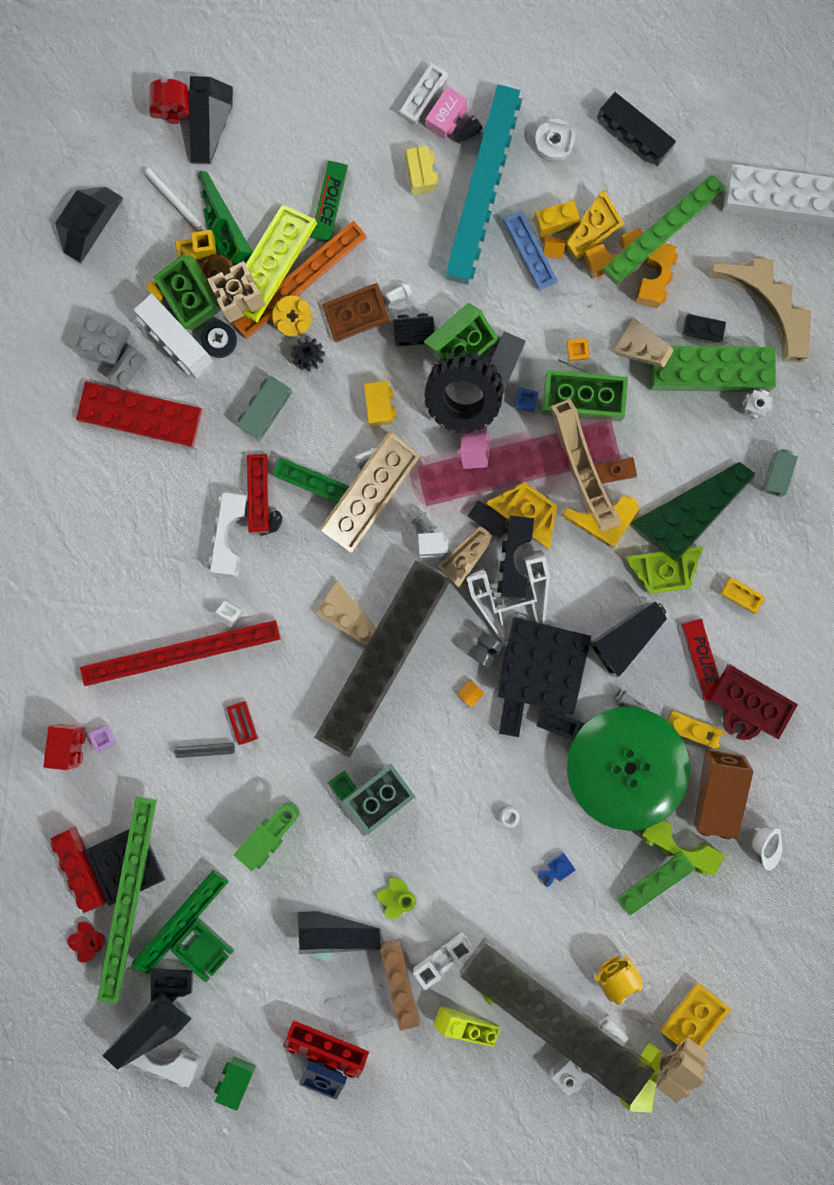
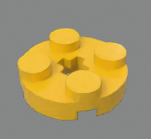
[272,295,312,336]

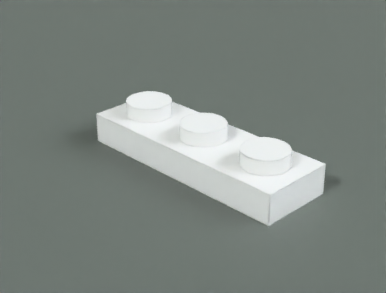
[400,63,448,125]

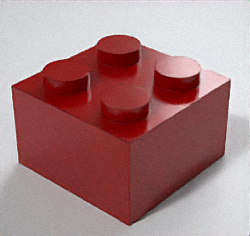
[43,724,86,770]

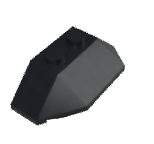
[55,187,123,264]

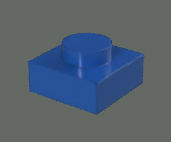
[514,387,539,413]

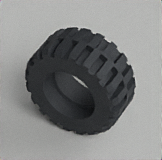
[424,351,503,433]

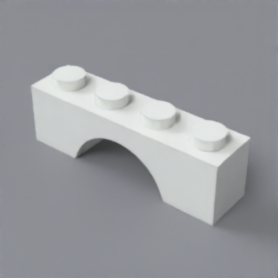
[208,492,248,577]
[122,1027,201,1088]

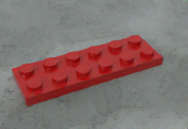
[76,381,202,448]

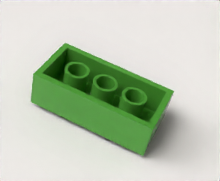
[542,370,628,422]

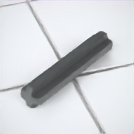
[175,743,235,758]

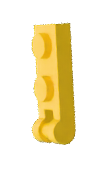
[667,710,725,750]

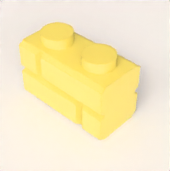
[405,146,439,195]

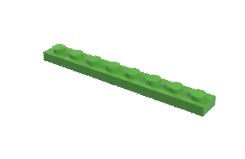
[602,174,726,285]

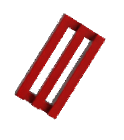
[226,701,259,746]

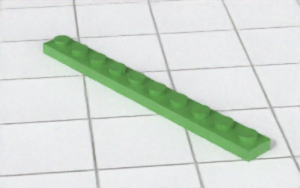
[97,796,157,1004]

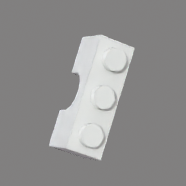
[418,532,448,559]
[413,932,475,990]

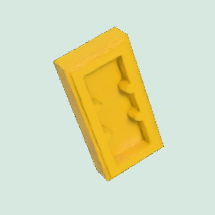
[719,577,765,614]

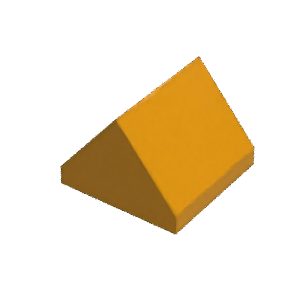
[543,237,565,258]
[457,679,485,708]

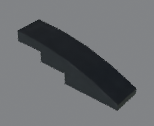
[537,707,585,740]

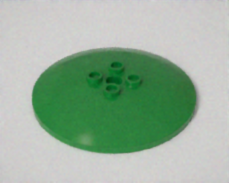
[567,707,690,831]

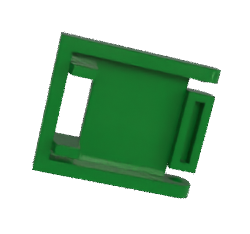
[170,918,234,982]

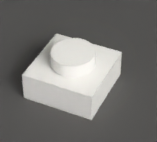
[213,601,242,627]

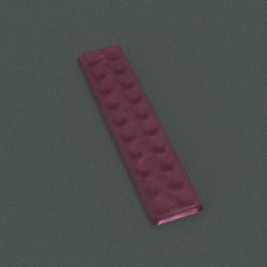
[417,420,621,507]

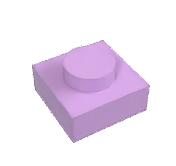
[88,725,116,752]

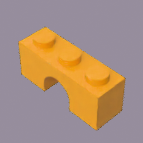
[583,228,643,279]
[635,243,678,309]

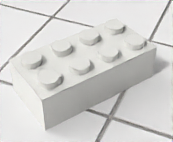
[134,293,213,377]

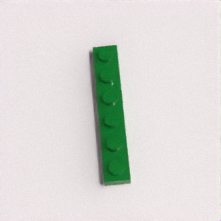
[132,870,229,974]

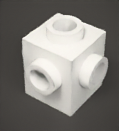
[741,388,773,419]

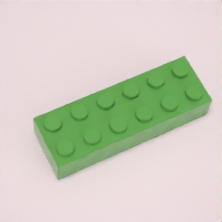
[650,346,776,392]

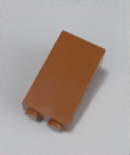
[694,750,754,840]

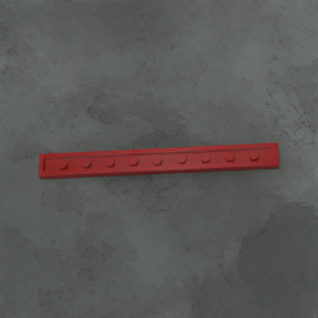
[80,620,281,686]

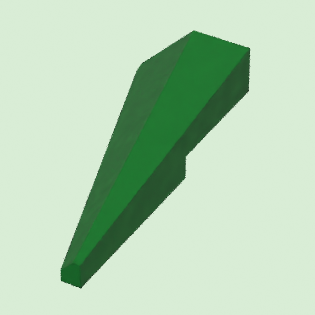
[198,171,253,266]

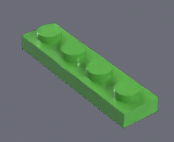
[617,851,696,915]

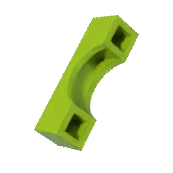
[639,820,725,877]

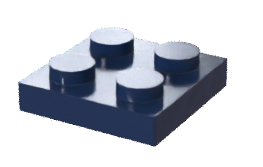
[299,1062,347,1100]

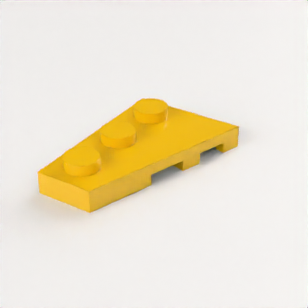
[565,190,624,260]

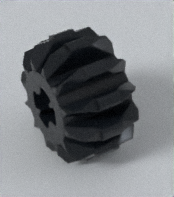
[291,337,325,372]

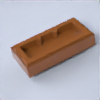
[594,457,637,484]

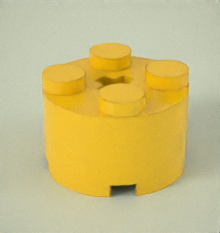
[594,955,643,1005]

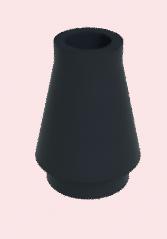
[453,115,483,144]

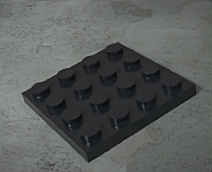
[496,617,591,714]

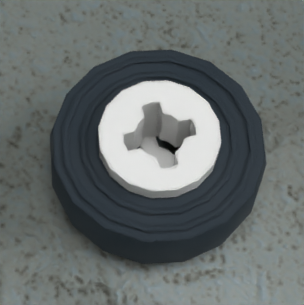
[201,322,237,358]

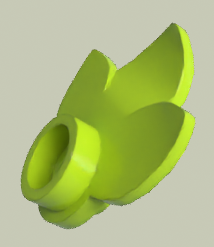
[376,877,416,919]

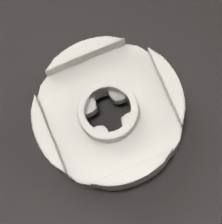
[535,119,575,160]

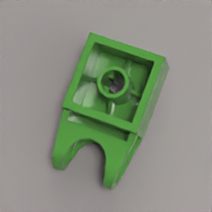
[234,803,299,871]

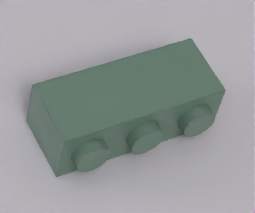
[238,375,293,441]

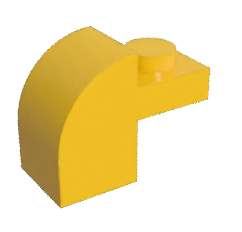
[175,230,217,262]

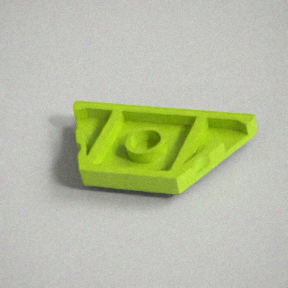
[625,546,703,594]

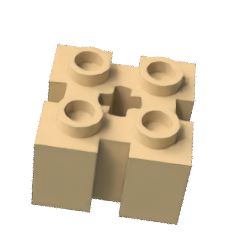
[208,261,266,323]
[656,1037,707,1103]

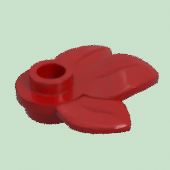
[67,921,105,963]

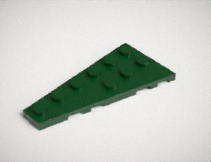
[630,462,756,562]

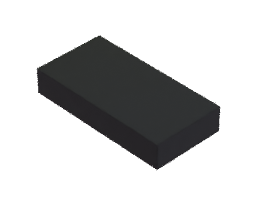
[467,500,509,539]

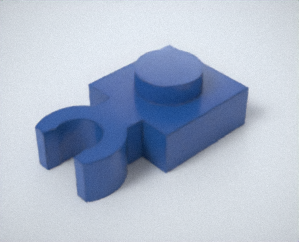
[538,852,576,887]

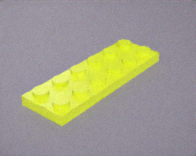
[243,204,317,323]

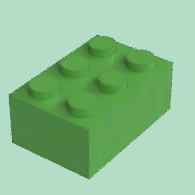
[153,254,221,330]
[424,303,498,363]

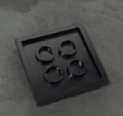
[84,829,166,907]

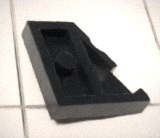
[151,969,193,1002]

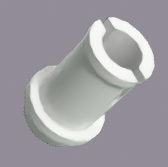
[386,283,412,305]
[354,447,377,467]

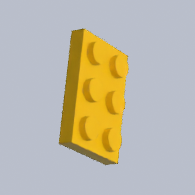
[660,981,731,1048]

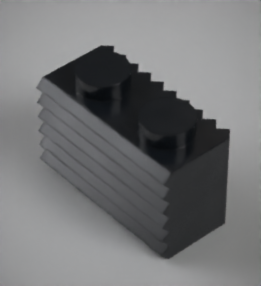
[393,313,434,347]

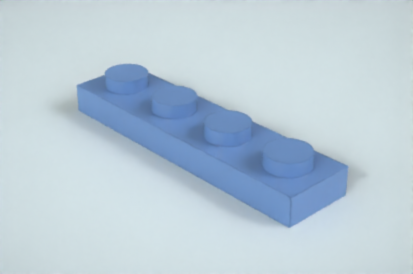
[503,210,558,291]

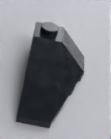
[189,76,233,164]
[298,911,381,954]
[102,990,192,1070]

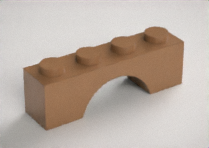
[380,939,420,1031]

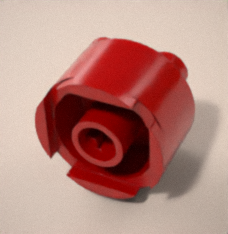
[149,79,189,124]

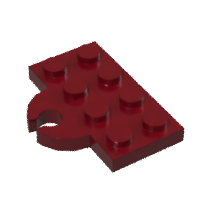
[708,664,798,740]

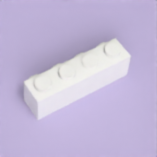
[550,1015,628,1096]

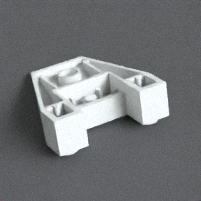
[465,550,550,647]

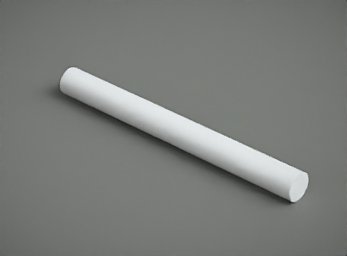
[144,168,203,231]

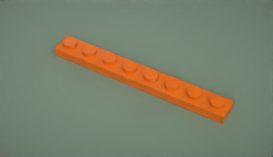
[233,220,367,339]

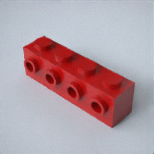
[50,826,106,914]
[282,1020,370,1078]

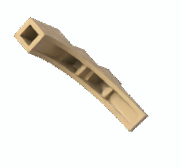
[709,256,811,362]

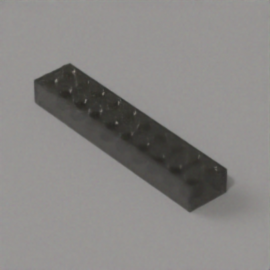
[314,560,451,758]
[460,937,655,1105]

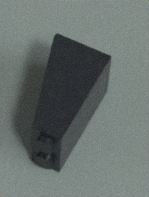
[590,601,667,677]

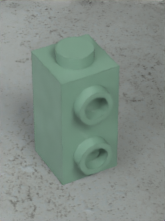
[761,449,798,497]

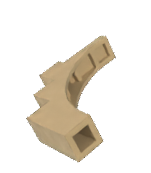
[551,399,621,532]

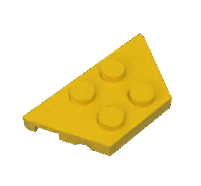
[486,482,557,549]

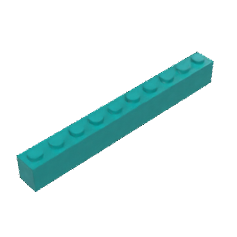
[445,84,523,285]

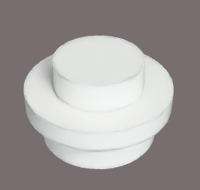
[499,807,520,828]

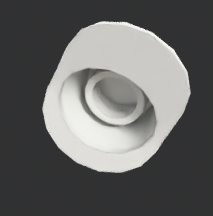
[752,828,782,871]

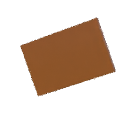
[322,283,391,343]

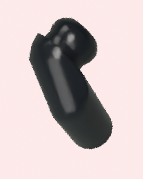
[259,510,283,536]

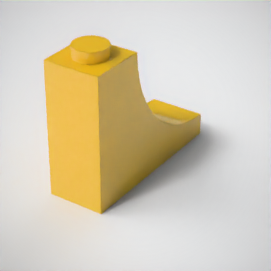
[561,496,641,549]

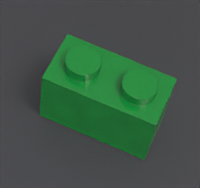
[214,1056,256,1111]

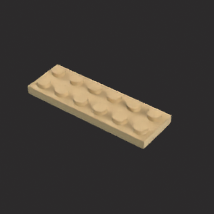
[319,431,421,553]

